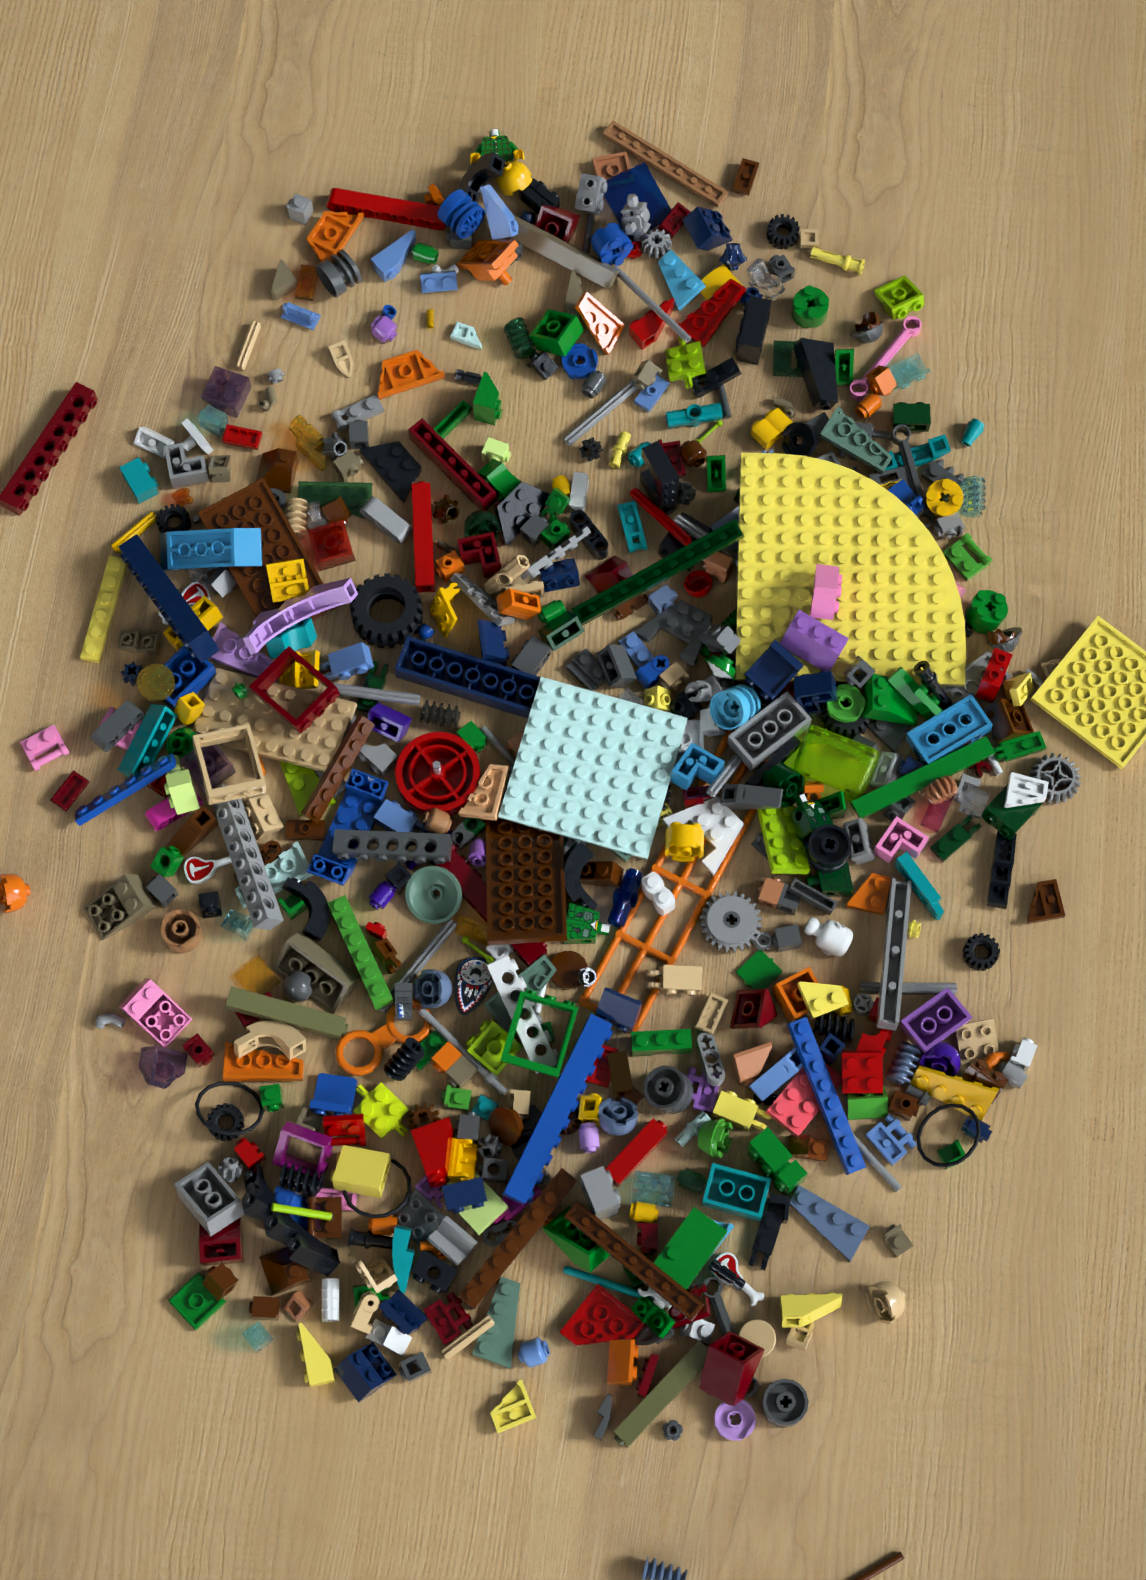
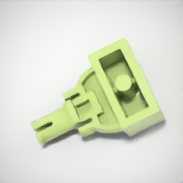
[164,755,200,815]

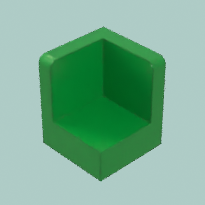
[278,894,307,921]
[937,1139,965,1169]

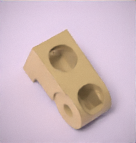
[349,1291,380,1334]

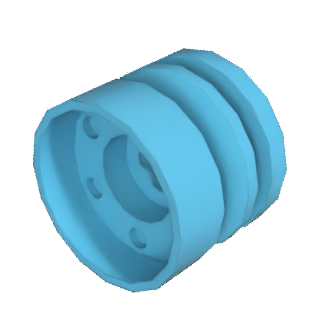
[710,684,761,730]

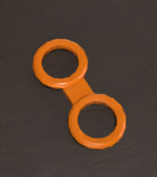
[336,999,432,1076]

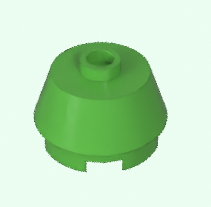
[698,1119,733,1158]

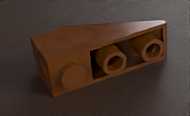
[165,805,219,856]
[580,861,624,887]

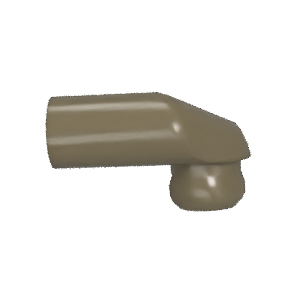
[259,386,277,411]
[773,397,795,419]

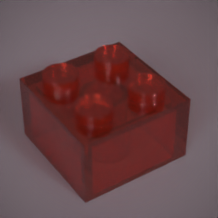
[308,520,356,571]

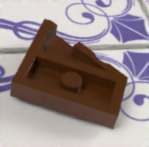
[1027,879,1066,924]

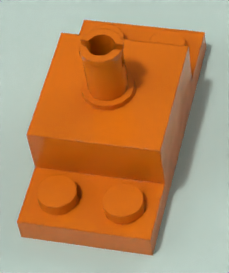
[456,240,518,286]

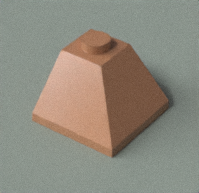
[731,1042,772,1086]

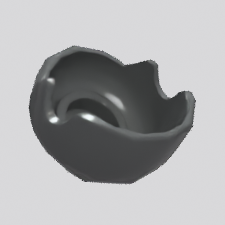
[282,971,313,1003]

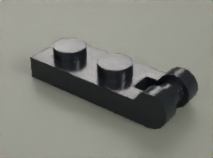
[688,357,742,398]

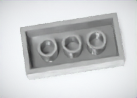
[727,691,812,772]

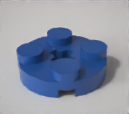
[562,343,598,379]

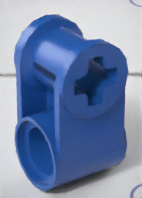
[635,655,669,689]

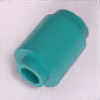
[628,441,651,468]

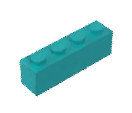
[117,704,178,777]

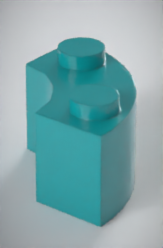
[266,617,317,659]

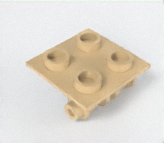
[954,1018,999,1064]

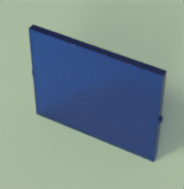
[603,162,671,239]

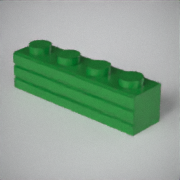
[433,400,472,439]

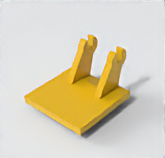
[430,583,460,638]

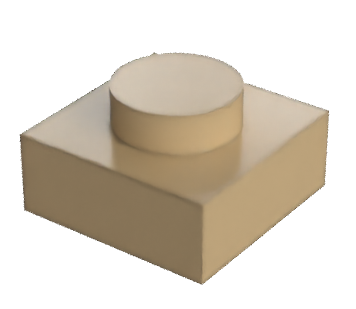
[800,229,819,249]

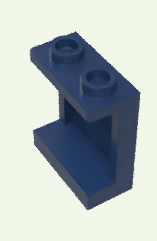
[744,640,804,701]

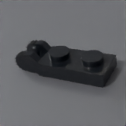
[749,1210,784,1271]

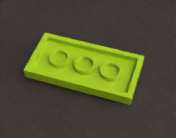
[757,805,810,874]

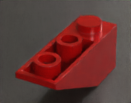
[629,298,675,350]

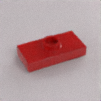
[222,424,263,450]

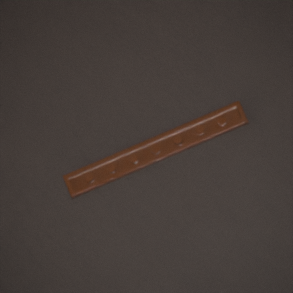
[564,1201,705,1322]

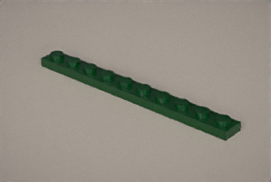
[572,519,745,626]

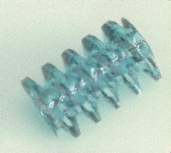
[962,476,986,518]

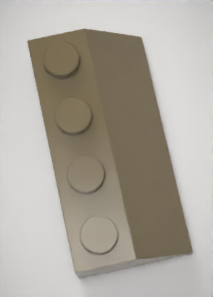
[273,931,360,1014]

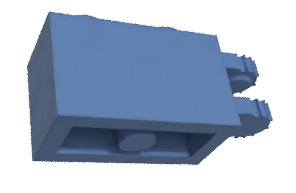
[319,642,374,680]
[373,799,430,833]

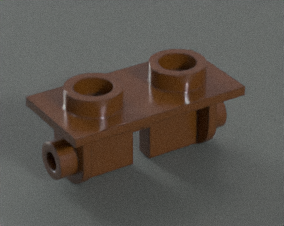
[610,594,648,620]

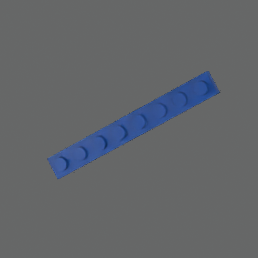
[787,1017,866,1175]

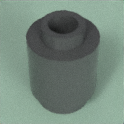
[581,371,607,399]

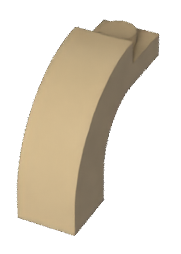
[234,1021,306,1060]

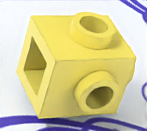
[644,685,671,712]

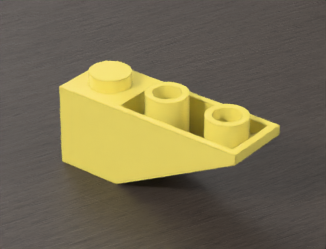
[780,1293,842,1328]
[296,1323,336,1387]

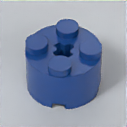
[591,223,633,266]

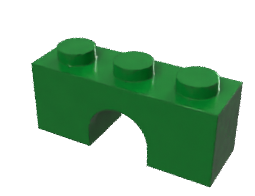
[631,1029,692,1057]

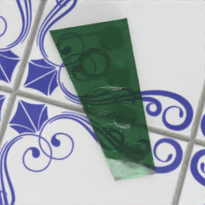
[298,481,373,519]

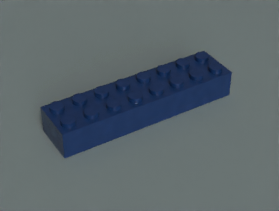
[118,534,220,663]
[395,636,541,719]

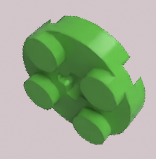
[826,684,865,723]

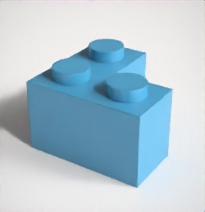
[670,743,725,791]

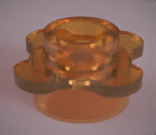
[172,488,194,508]

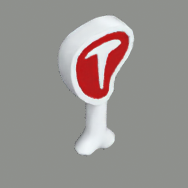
[159,582,211,625]
[184,856,232,885]
[710,1252,764,1306]

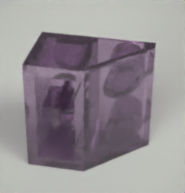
[201,366,251,418]

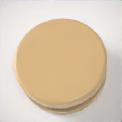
[738,1319,776,1359]

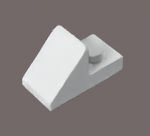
[366,1319,412,1356]

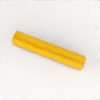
[111,511,157,553]

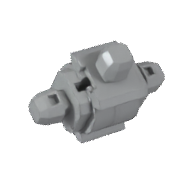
[620,194,651,243]

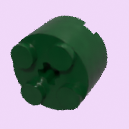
[762,763,805,808]

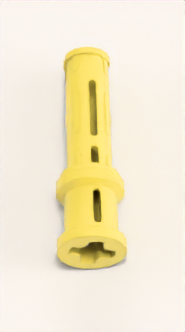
[810,247,865,275]

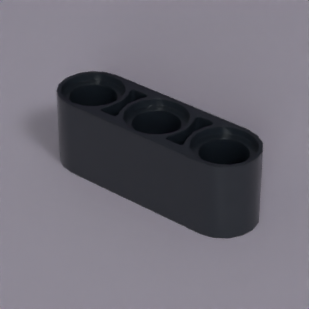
[570,510,608,560]

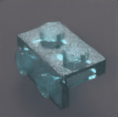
[889,353,931,390]
[632,1171,675,1207]

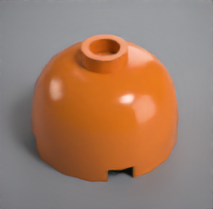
[0,874,30,913]

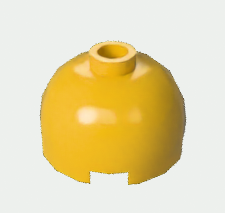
[496,161,532,196]

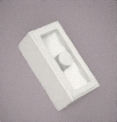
[133,427,176,459]
[569,472,589,512]
[869,751,903,788]

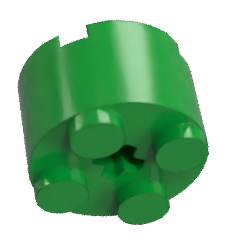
[791,285,829,328]
[965,590,1008,634]

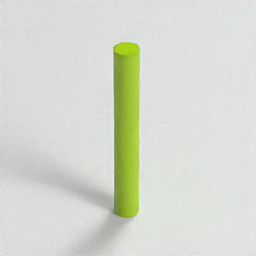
[271,1203,332,1221]

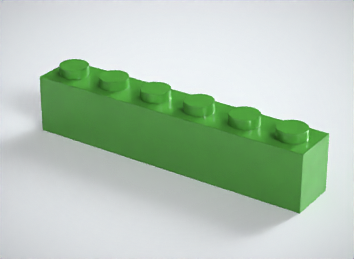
[327,895,394,1011]

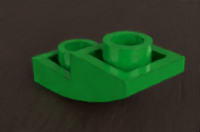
[631,1296,675,1338]

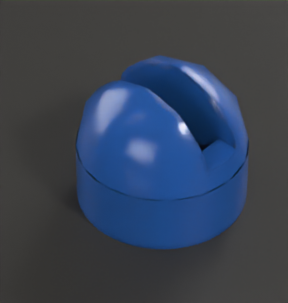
[381,305,397,320]
[418,623,435,639]

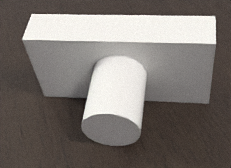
[182,419,214,455]

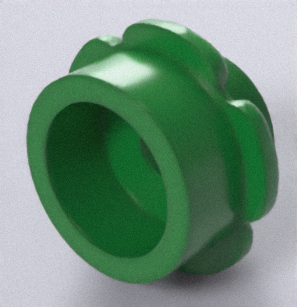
[231,682,248,700]

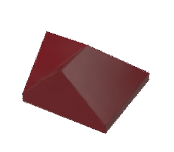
[585,555,633,594]
[730,989,778,1029]

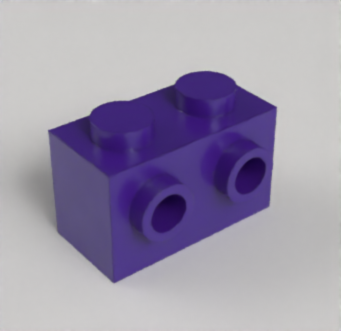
[367,702,412,742]

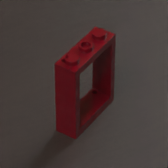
[249,646,340,734]

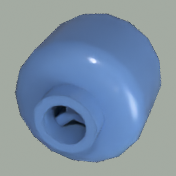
[518,1337,550,1368]

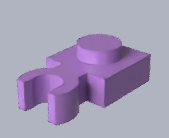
[414,1175,444,1209]

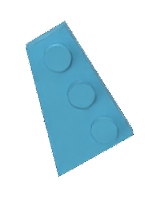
[658,250,706,311]

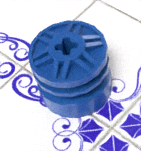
[438,189,486,239]

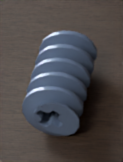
[885,1041,923,1086]
[641,1557,688,1580]

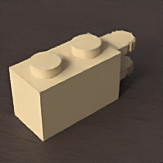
[646,965,702,996]

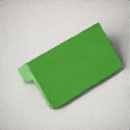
[845,1086,888,1120]

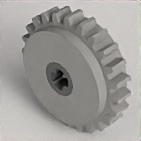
[700,891,762,953]

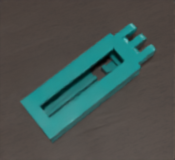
[894,852,944,920]

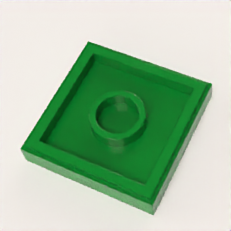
[168,1272,226,1331]

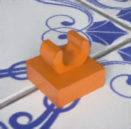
[423,183,444,206]
[803,781,824,801]

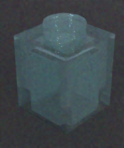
[198,405,229,436]
[243,1321,274,1353]

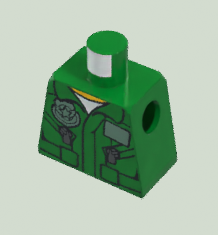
[564,903,610,944]

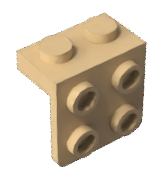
[348,1245,398,1293]

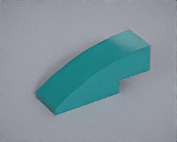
[392,1225,415,1293]

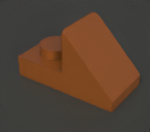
[787,1135,829,1162]

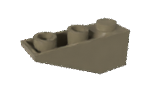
[564,270,586,326]

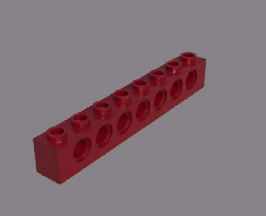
[0,382,98,516]

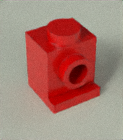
[234,1137,266,1169]

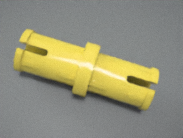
[608,431,631,469]

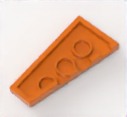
[223,1042,304,1081]

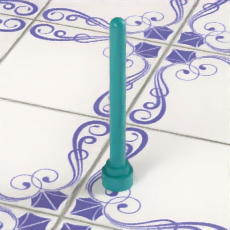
[563,1266,654,1301]

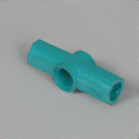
[666,403,723,428]

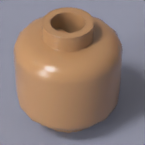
[422,808,452,834]

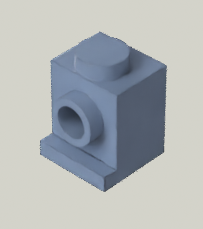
[648,584,678,616]

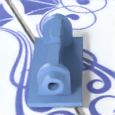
[281,302,321,330]

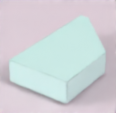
[450,321,482,350]

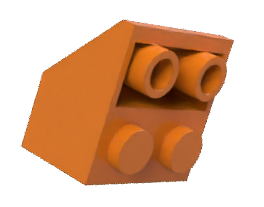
[607,1339,639,1386]

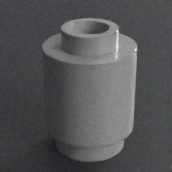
[998,1061,1028,1089]

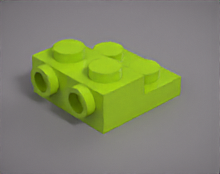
[874,275,924,320]
[466,1018,522,1076]

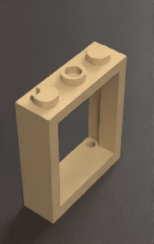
[192,724,266,805]

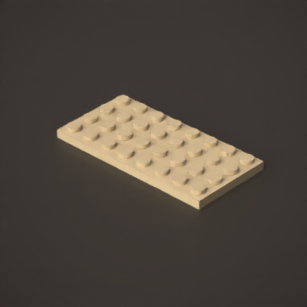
[192,668,357,772]

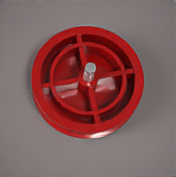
[395,732,481,816]

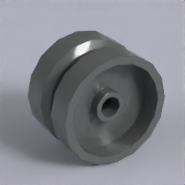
[643,1065,694,1114]
[761,1379,809,1428]

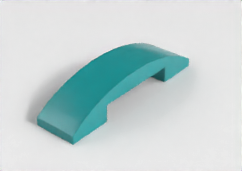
[885,434,951,471]

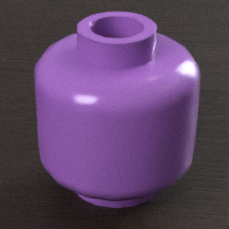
[370,316,397,343]

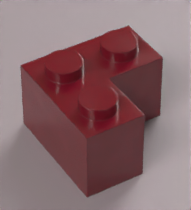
[457,532,501,578]

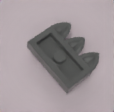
[921,459,964,486]

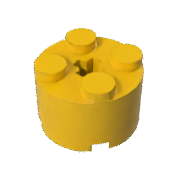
[925,479,963,518]
[665,822,704,862]

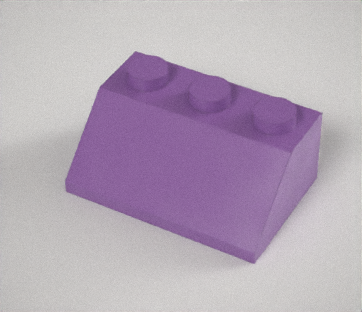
[780,610,849,671]
[899,987,973,1053]

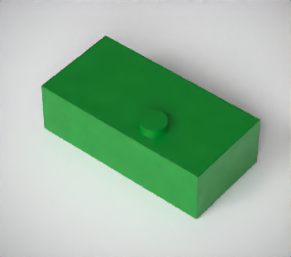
[654,1207,727,1290]

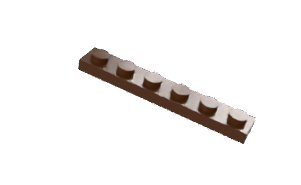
[301,714,375,824]

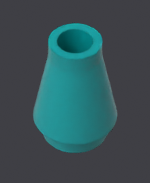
[961,418,985,447]

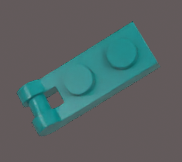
[617,501,647,554]

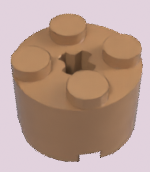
[161,909,203,954]

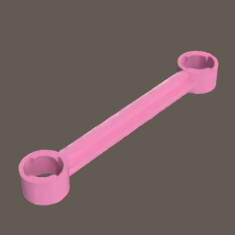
[849,316,921,401]

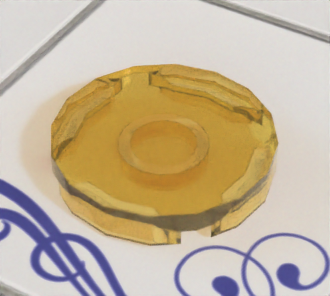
[137,664,175,701]

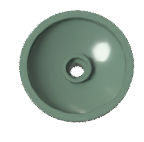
[405,866,462,924]

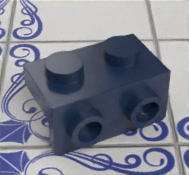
[539,558,580,592]
[379,1290,427,1335]

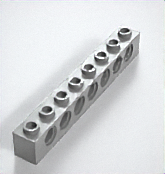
[212,784,284,930]

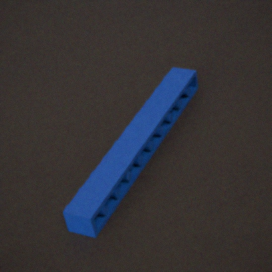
[502,1014,613,1206]

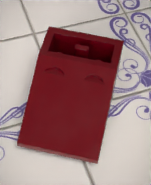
[199,1216,244,1266]

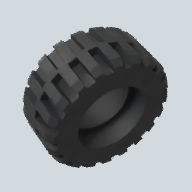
[350,573,423,649]

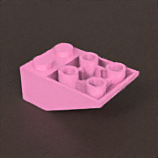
[119,978,192,1048]

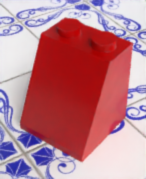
[411,1117,454,1188]

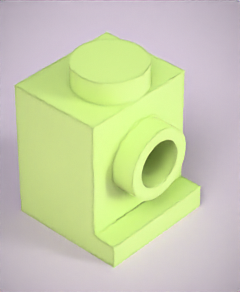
[481,437,511,464]

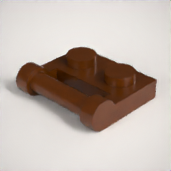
[305,1197,342,1239]

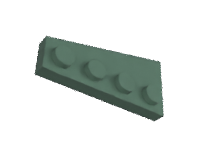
[819,406,892,474]
[472,1276,520,1369]

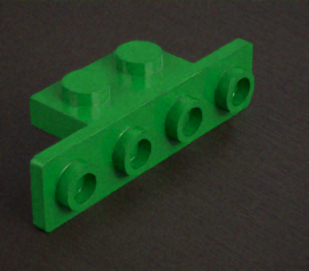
[887,667,944,720]

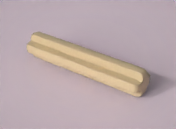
[235,321,261,370]
[441,1315,495,1359]

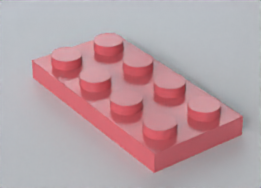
[765,1063,842,1138]

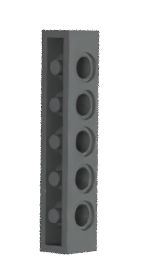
[332,829,452,865]

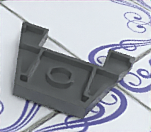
[635,600,713,667]

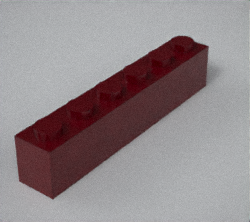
[408,418,497,512]

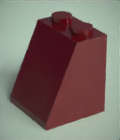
[699,1331,765,1407]

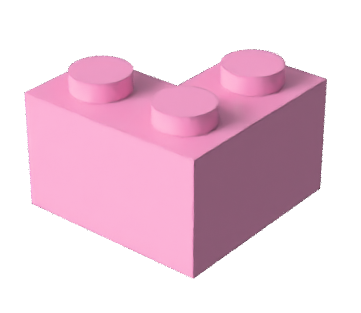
[810,564,842,620]
[874,816,929,864]

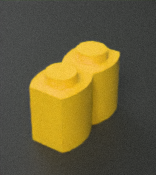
[751,408,793,450]

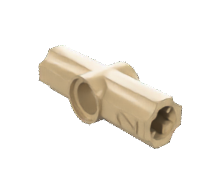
[483,554,530,596]

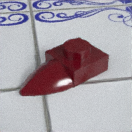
[682,786,721,806]

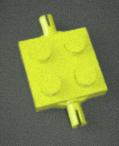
[354,1082,410,1139]

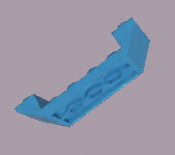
[159,528,262,571]

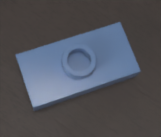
[634,375,669,412]

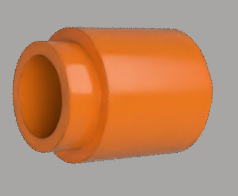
[854,393,882,420]
[368,1215,398,1235]

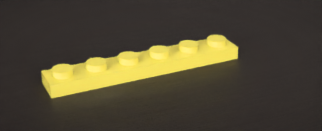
[80,555,128,663]

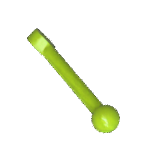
[695,420,723,443]
[462,936,494,964]

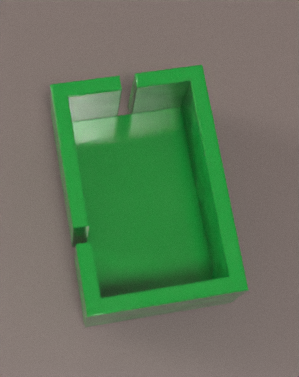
[747,1127,808,1196]

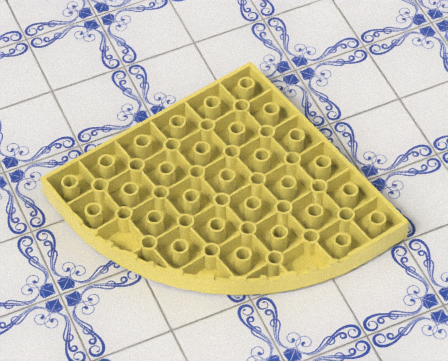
[735,453,966,687]

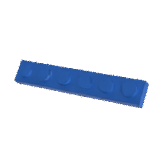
[75,753,176,826]

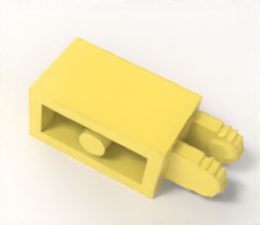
[712,1090,771,1132]

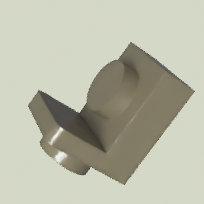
[882,1224,914,1258]

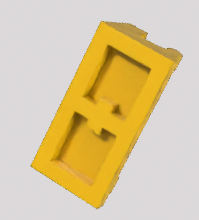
[447,1138,478,1183]

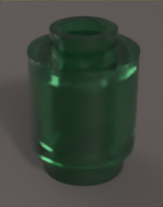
[676,1167,707,1193]

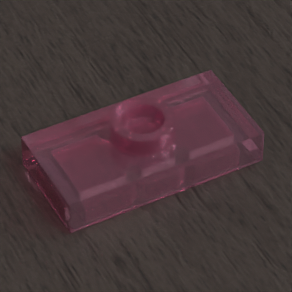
[921,797,953,833]

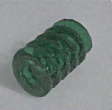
[504,317,536,359]

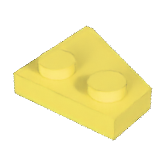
[797,982,849,1019]
[490,1380,536,1434]

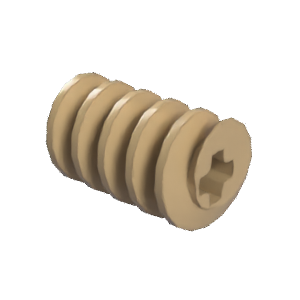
[284,498,308,540]

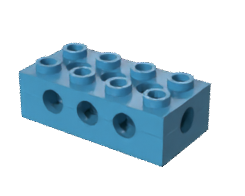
[906,694,993,765]

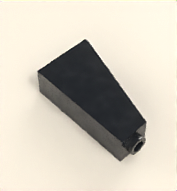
[793,338,838,410]

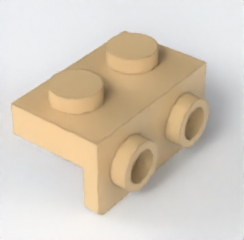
[244,794,284,840]

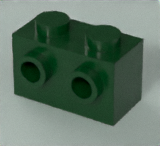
[891,402,931,432]
[537,611,585,651]

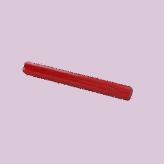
[629,488,692,546]

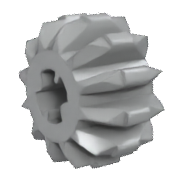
[641,228,672,260]

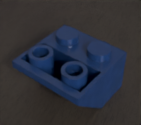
[683,207,733,251]
[334,1342,397,1403]

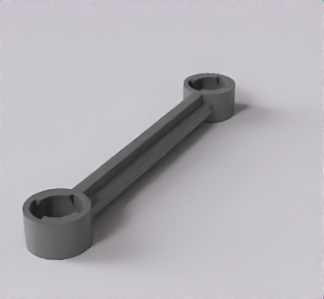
[891,424,935,530]
[703,1277,758,1397]

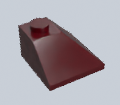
[535,205,580,243]

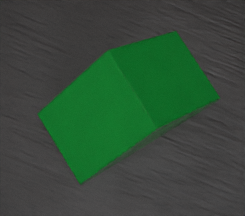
[835,349,854,385]
[705,455,726,492]
[813,791,846,819]

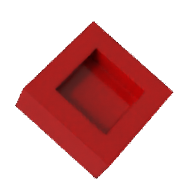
[365,921,387,940]

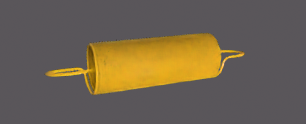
[426,305,434,332]

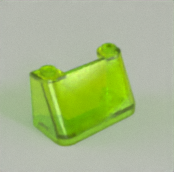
[792,725,880,802]

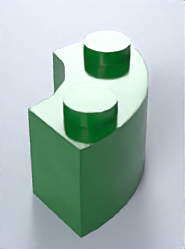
[477,459,521,501]

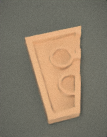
[458,764,510,821]

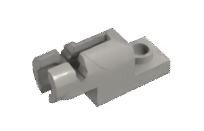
[685,674,738,702]

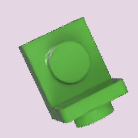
[441,1085,472,1111]

